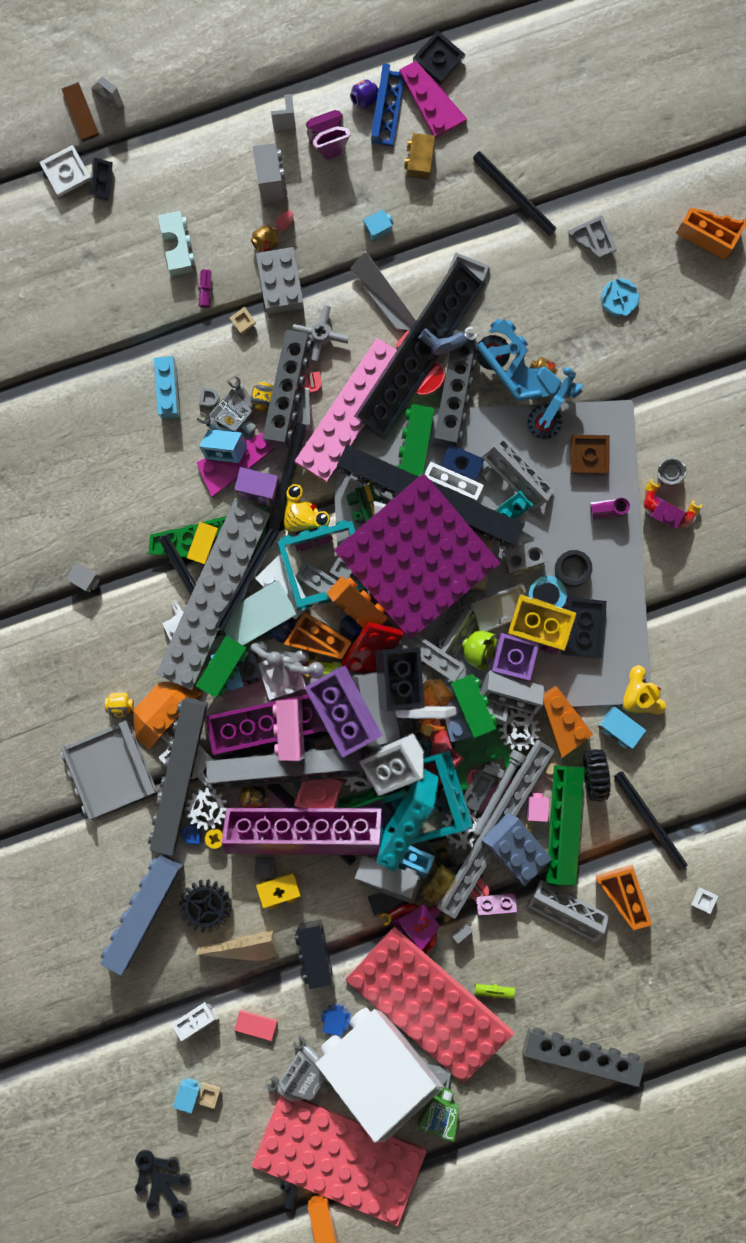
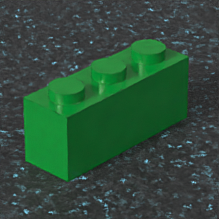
[196,636,249,698]
[450,674,498,739]

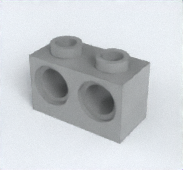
[502,540,547,576]

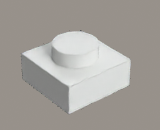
[691,887,718,914]

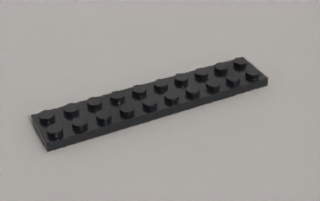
[354,260,485,439]

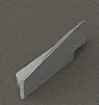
[351,252,416,331]

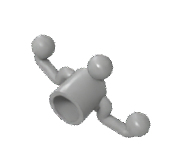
[251,639,324,686]

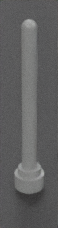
[474,750,526,836]

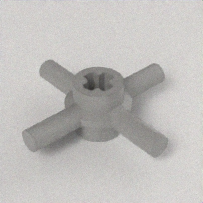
[292,305,349,362]

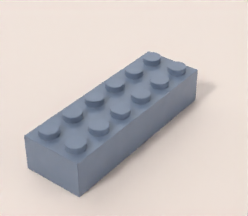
[100,854,184,976]

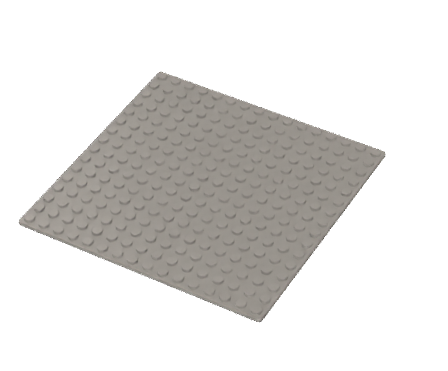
[334,400,651,710]

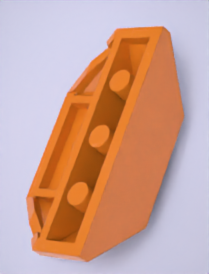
[133,681,202,751]

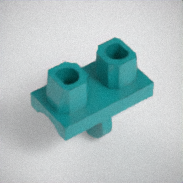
[495,490,533,519]

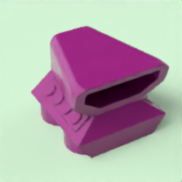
[306,110,350,160]

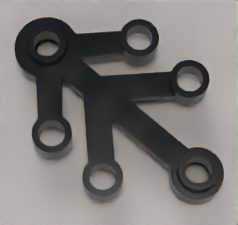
[135,1150,191,1219]

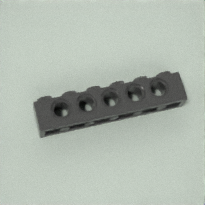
[262,330,313,448]
[433,330,479,447]
[522,1027,645,1087]

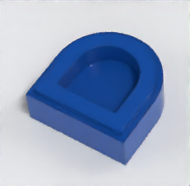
[181,824,202,844]

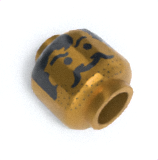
[239,786,268,808]

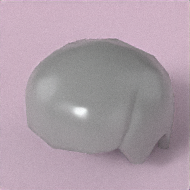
[657,457,686,487]

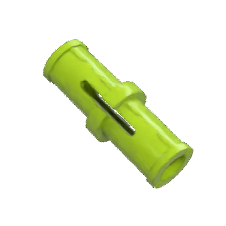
[474,983,515,1000]

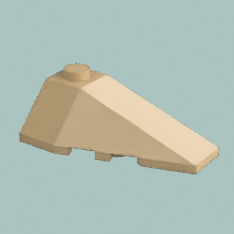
[196,930,279,963]

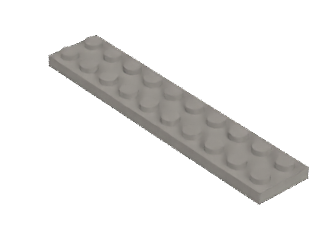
[156,498,270,690]

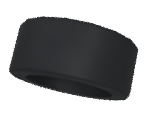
[554,550,593,587]

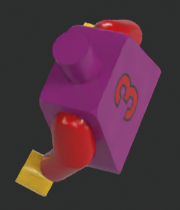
[643,479,702,529]
[380,904,441,954]

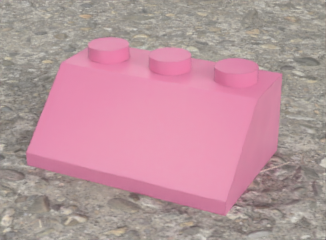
[273,699,305,760]

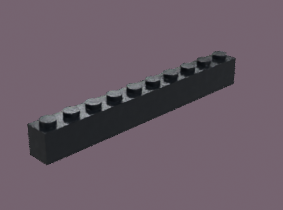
[337,444,525,549]

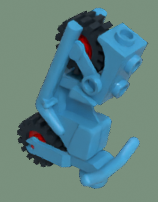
[475,319,584,439]

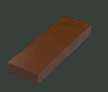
[61,82,100,142]

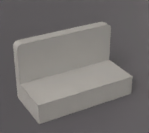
[271,94,296,131]
[292,388,311,431]

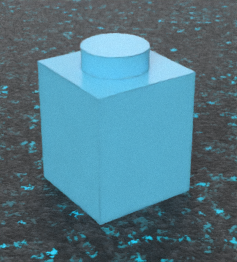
[363,209,394,242]
[173,1078,201,1114]

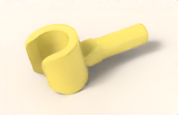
[420,722,447,736]

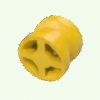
[205,828,223,849]

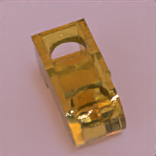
[420,864,455,904]

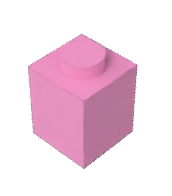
[526,793,549,822]

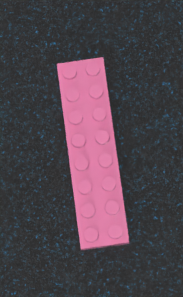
[295,338,397,483]

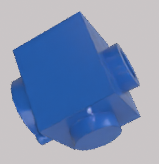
[321,1003,351,1037]

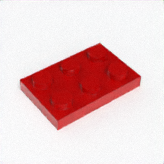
[341,622,403,674]

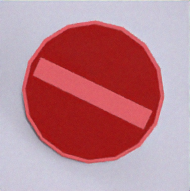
[415,362,446,396]

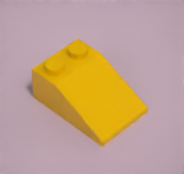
[508,594,576,650]

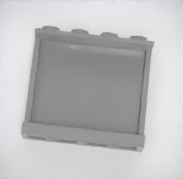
[352,663,441,749]
[60,720,158,820]

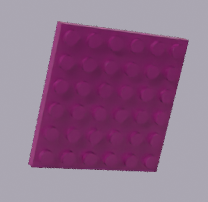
[334,473,500,640]

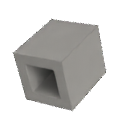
[66,563,99,592]

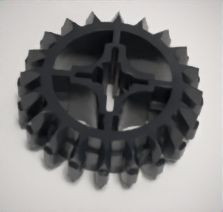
[583,749,611,802]
[179,879,232,933]

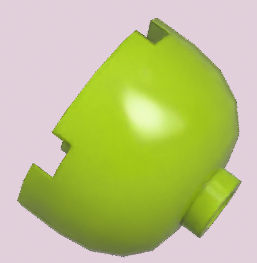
[462,631,497,670]

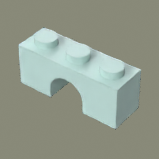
[158,211,196,276]

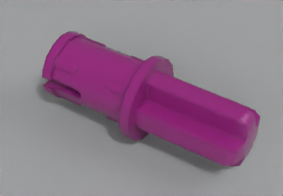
[198,269,213,308]

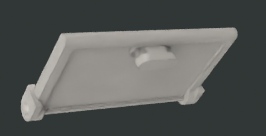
[469,583,526,632]

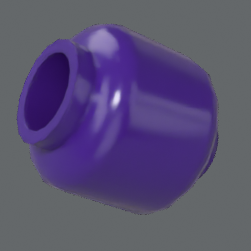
[350,79,378,108]

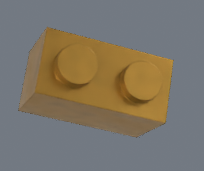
[404,133,435,180]

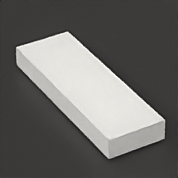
[396,706,456,719]

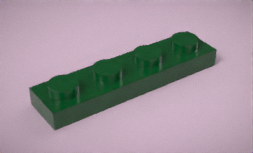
[338,784,408,808]

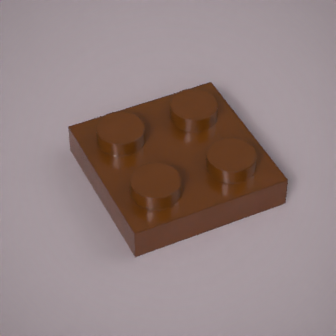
[570,435,610,474]

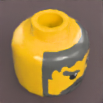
[250,382,273,412]
[105,693,134,718]

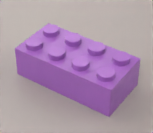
[305,666,383,758]

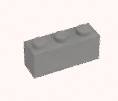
[481,670,544,715]

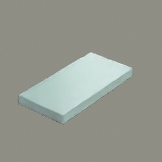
[224,580,297,646]

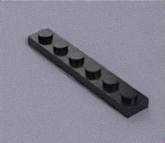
[368,862,484,916]

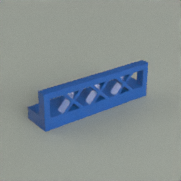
[371,63,404,147]

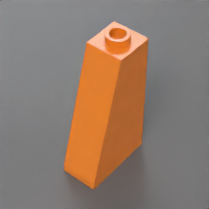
[308,1195,339,1243]

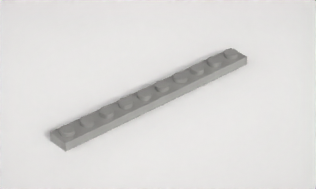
[295,561,466,682]
[437,740,555,918]

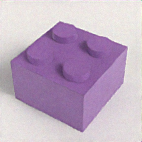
[234,467,280,506]
[490,633,539,681]

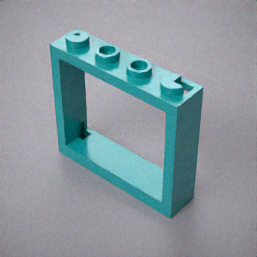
[277,520,368,611]
[391,751,473,844]
[376,769,438,872]

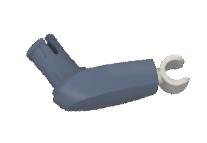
[418,327,477,355]

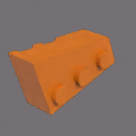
[676,207,746,260]
[284,612,354,659]
[543,685,593,758]
[596,864,652,930]

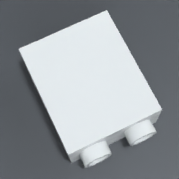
[315,1007,444,1142]

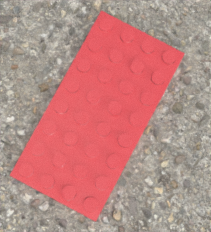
[345,927,514,1083]
[252,1095,427,1226]

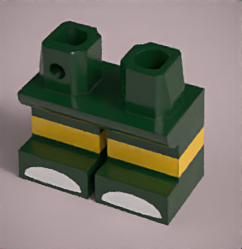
[346,484,384,523]

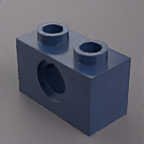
[440,444,484,481]

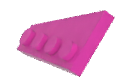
[399,61,468,138]
[196,432,274,498]

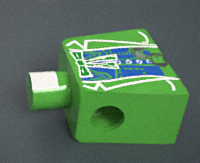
[417,1088,459,1141]

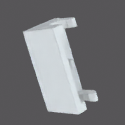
[172,1002,219,1041]

